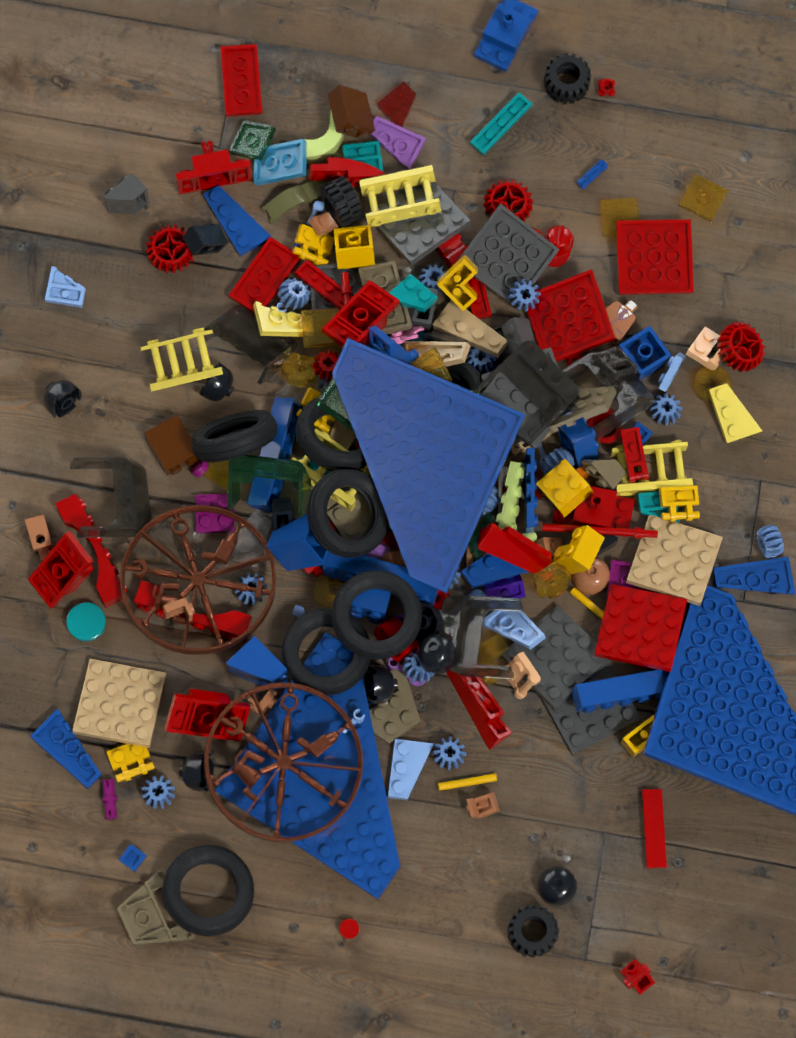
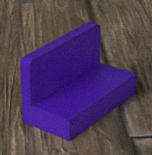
[483,575,526,606]

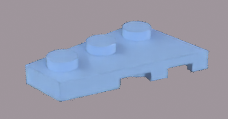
[480,598,546,650]
[388,739,434,800]

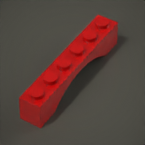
[55,494,128,608]
[134,580,252,642]

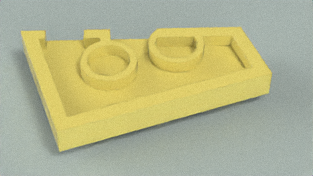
[253,301,314,337]
[708,383,762,443]

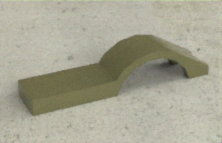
[262,180,332,225]

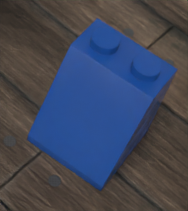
[266,514,329,571]
[226,636,288,690]

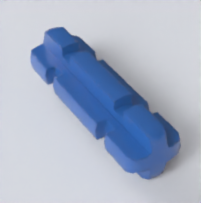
[577,159,608,189]

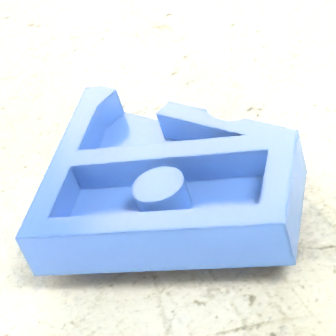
[45,266,86,308]
[658,352,686,392]

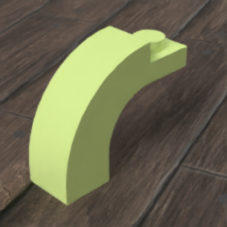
[299,112,344,164]

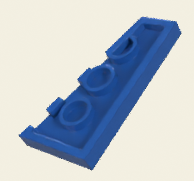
[203,186,272,257]
[524,448,538,533]
[712,556,795,595]
[30,709,101,790]

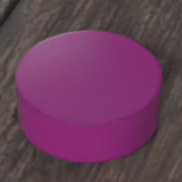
[191,460,209,478]

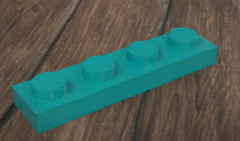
[470,92,533,156]

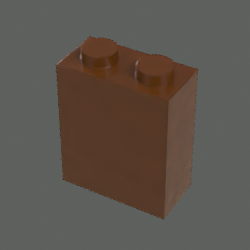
[327,85,375,140]
[144,415,198,476]

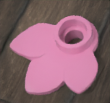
[388,325,424,344]

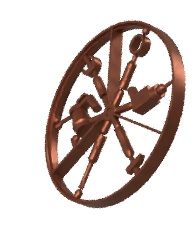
[120,505,276,655]
[204,683,363,842]

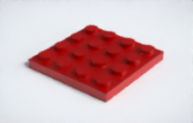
[616,219,694,295]
[523,269,616,362]
[595,584,687,672]

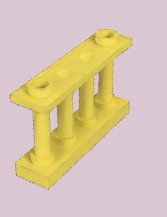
[359,165,442,227]
[141,327,223,392]
[289,429,372,512]
[610,440,693,497]

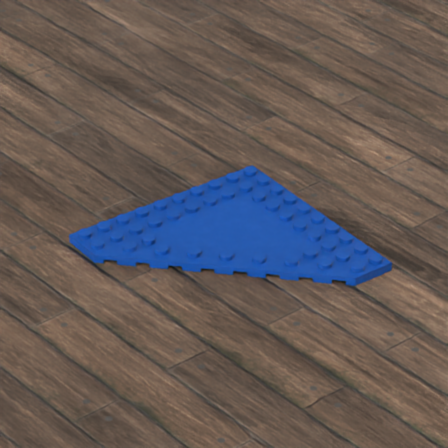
[332,338,525,593]
[643,585,796,816]
[215,632,400,900]

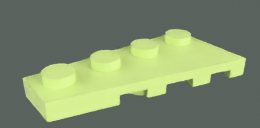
[496,461,525,531]

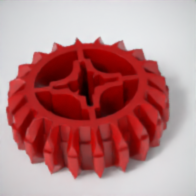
[483,178,533,222]
[146,224,194,274]
[717,321,766,372]

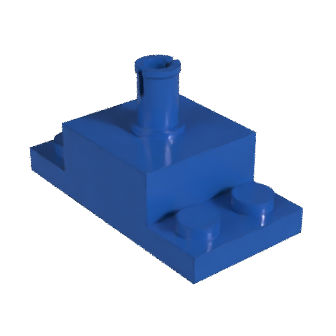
[474,0,539,72]
[369,326,419,365]

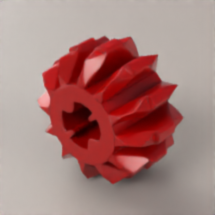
[312,350,339,383]

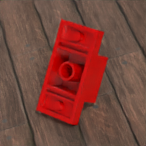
[176,141,252,195]
[322,280,399,347]
[552,486,635,537]
[28,531,94,609]
[164,689,251,741]

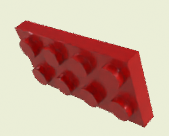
[220,44,263,117]
[228,237,301,314]

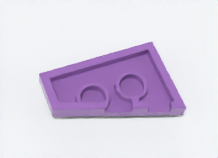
[370,116,426,170]

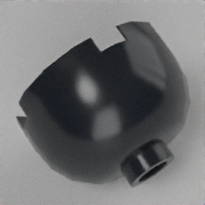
[199,362,234,401]
[43,380,82,418]
[403,602,443,641]
[417,634,457,674]
[365,665,398,705]
[179,752,214,792]
[537,866,577,906]

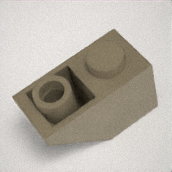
[581,458,627,489]

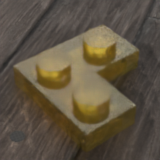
[466,633,510,687]

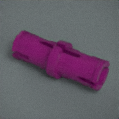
[102,779,118,820]

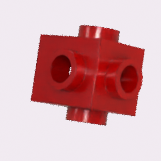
[620,959,655,995]

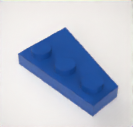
[461,553,530,588]

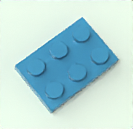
[254,139,307,186]

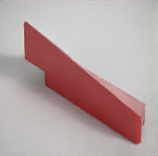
[477,523,553,580]
[446,663,512,750]

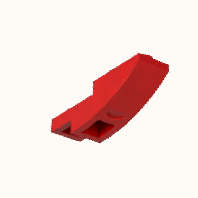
[307,157,385,187]

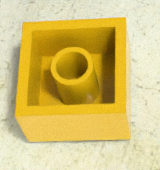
[333,225,375,269]
[536,459,593,517]

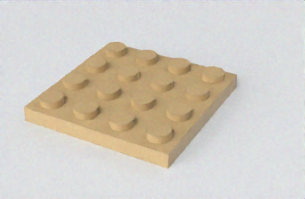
[626,515,723,606]
[73,659,166,748]

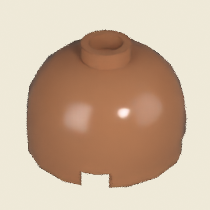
[572,557,610,596]

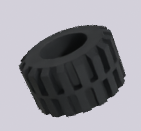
[544,53,591,104]
[321,176,363,228]
[508,905,559,958]

